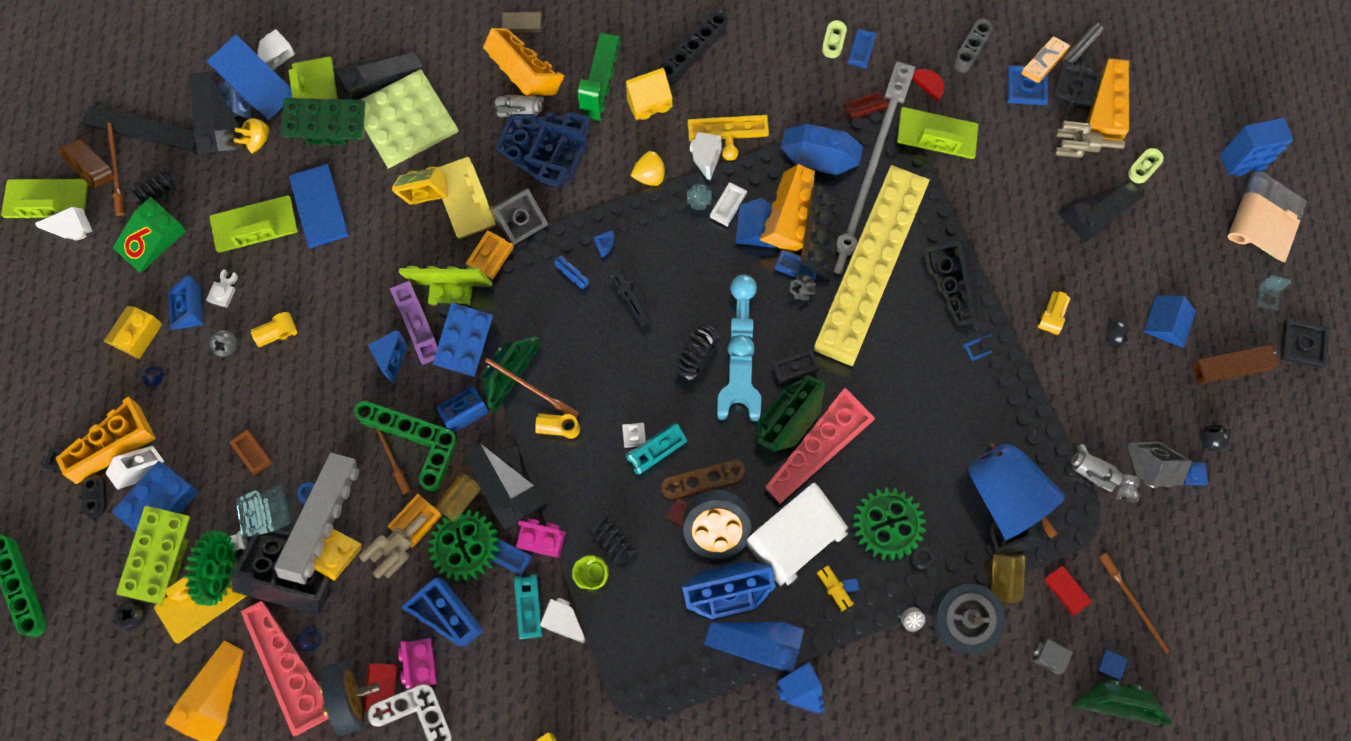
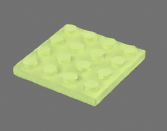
[362,69,459,169]

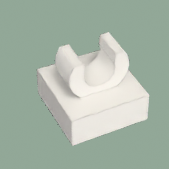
[622,423,646,448]

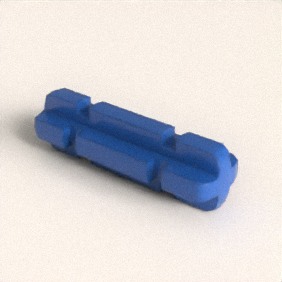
[554,256,589,289]

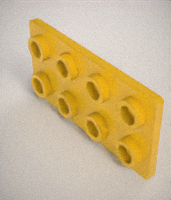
[154,557,246,643]

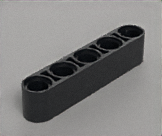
[659,11,727,86]

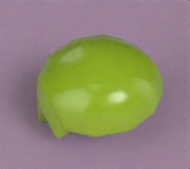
[572,555,609,590]

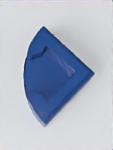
[593,230,614,257]

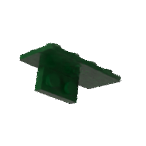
[282,98,366,145]

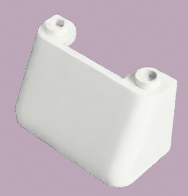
[746,482,848,586]

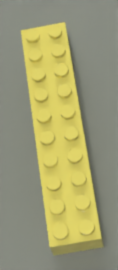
[813,165,929,367]

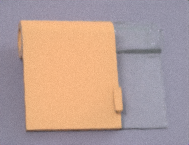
[1228,172,1307,262]

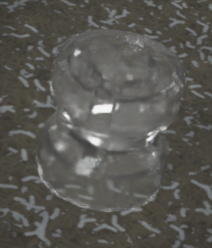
[1116,475,1141,502]

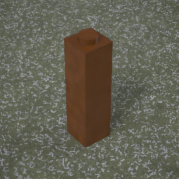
[1191,345,1279,385]

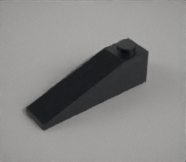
[190,71,245,155]
[463,443,547,530]
[990,518,1048,555]

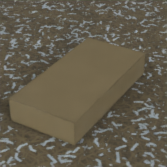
[502,12,541,32]

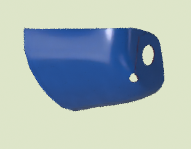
[968,444,1065,540]

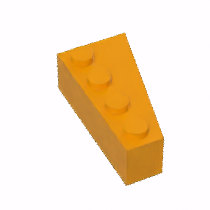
[483,28,564,96]
[1086,59,1129,141]
[760,164,815,253]
[56,396,156,484]

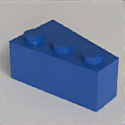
[401,578,484,646]

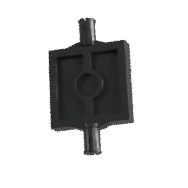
[1052,56,1102,116]

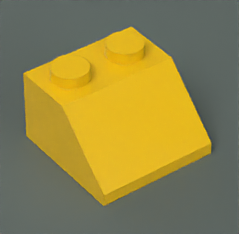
[626,68,672,120]
[104,306,162,359]

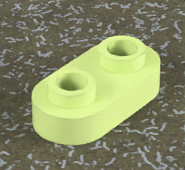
[822,21,847,58]
[1128,148,1163,183]

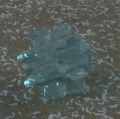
[687,184,711,210]

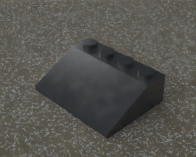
[230,526,333,616]

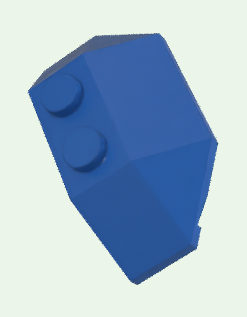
[781,124,863,175]
[682,561,776,619]

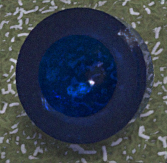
[141,366,164,387]
[298,627,322,652]

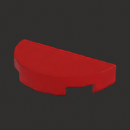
[912,69,944,102]

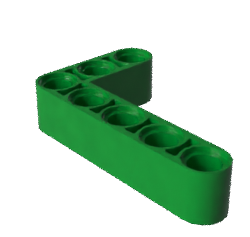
[578,33,620,121]
[354,401,457,492]
[0,535,47,637]

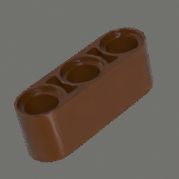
[59,139,114,188]

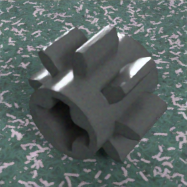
[790,275,816,300]

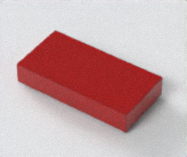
[1044,566,1092,616]

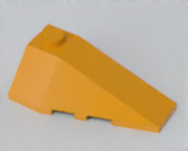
[165,640,244,741]

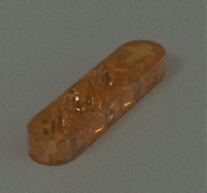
[662,460,745,499]

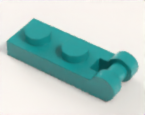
[625,422,687,474]
[514,574,543,640]

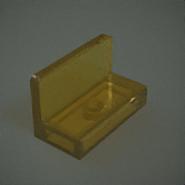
[991,554,1025,603]

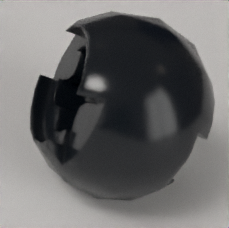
[1105,321,1131,347]
[1200,425,1230,451]
[115,601,146,630]

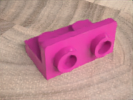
[516,518,566,558]
[398,638,437,689]

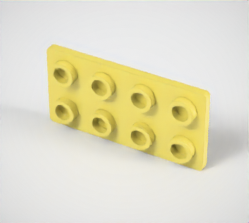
[438,157,496,239]

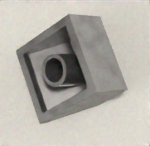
[489,189,548,245]
[1128,441,1192,488]

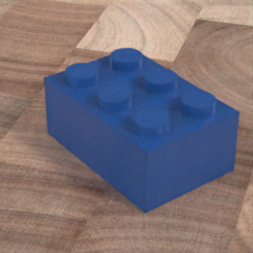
[1220,118,1293,176]
[433,303,493,377]
[112,461,199,532]

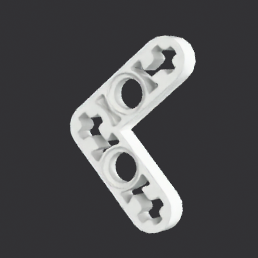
[368,685,451,741]

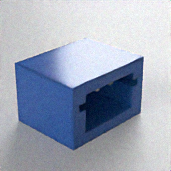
[842,579,859,593]

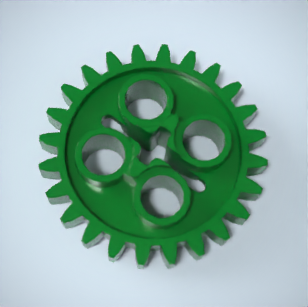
[852,487,926,561]
[428,510,500,583]
[184,531,237,606]

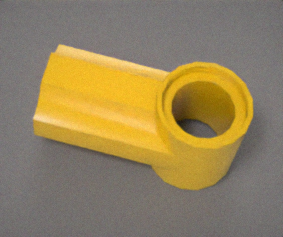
[1037,291,1070,335]
[251,312,298,347]
[535,414,580,439]

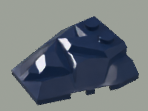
[494,112,591,187]

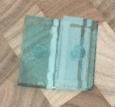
[236,485,291,537]

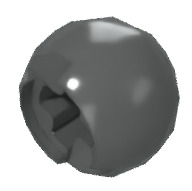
[209,330,237,357]

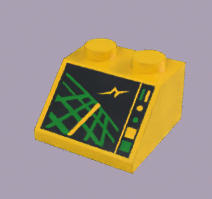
[392,167,448,204]

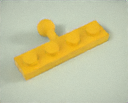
[688,115,769,161]

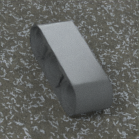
[954,19,992,73]

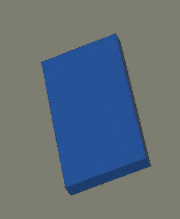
[207,35,292,121]
[289,164,349,248]

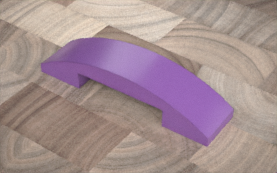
[390,281,438,365]

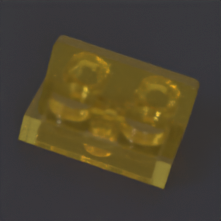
[434,473,480,521]

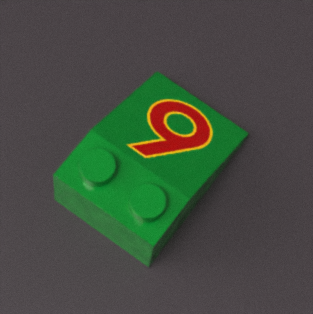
[113,197,186,273]

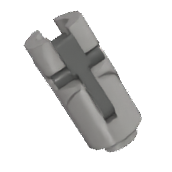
[495,95,544,117]
[1071,444,1123,492]

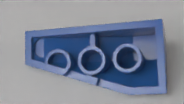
[704,622,804,674]
[775,663,825,714]

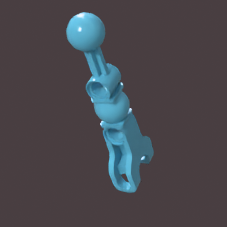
[717,274,761,421]

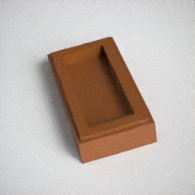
[229,429,272,476]

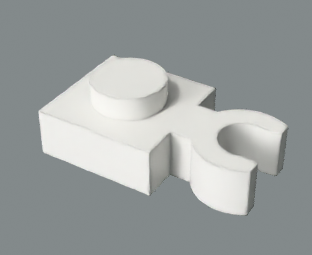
[206,270,238,308]

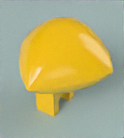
[234,118,270,153]
[631,151,665,186]

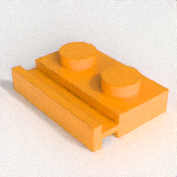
[465,230,514,280]
[387,494,443,548]

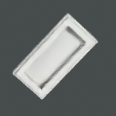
[710,182,747,226]

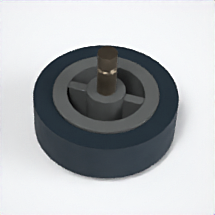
[932,583,1005,654]

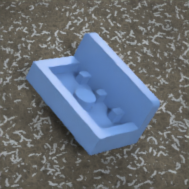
[219,81,251,119]

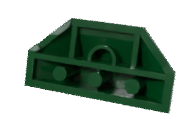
[482,336,541,414]
[757,375,825,451]
[1071,679,1172,726]

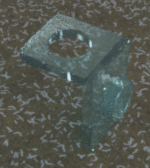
[1257,275,1291,311]

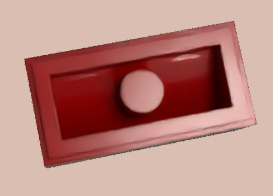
[364,664,397,712]

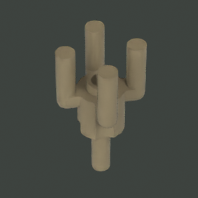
[1055,121,1125,158]
[359,513,427,578]

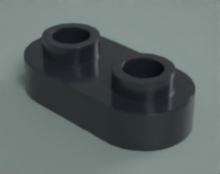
[81,474,107,518]

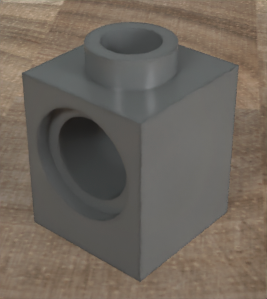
[1033,639,1073,674]

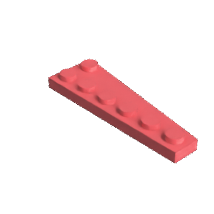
[765,388,875,505]
[241,601,329,736]

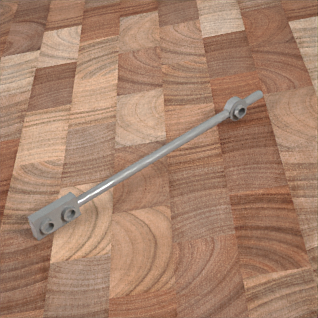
[834,61,915,274]

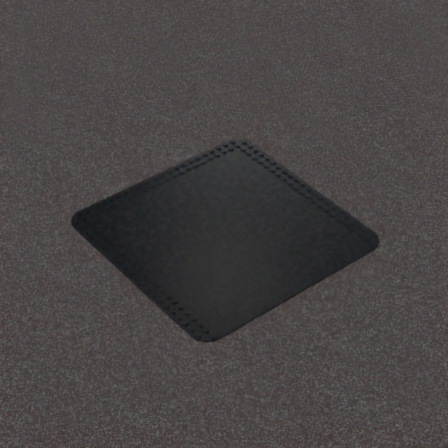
[463,111,1101,721]

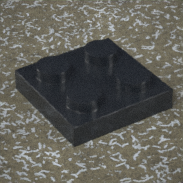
[1280,318,1330,369]

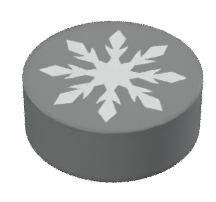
[901,607,925,631]

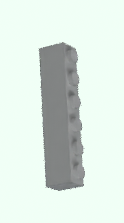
[275,453,359,584]

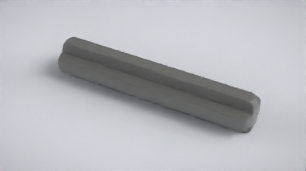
[1062,22,1103,64]

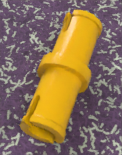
[817,565,854,611]

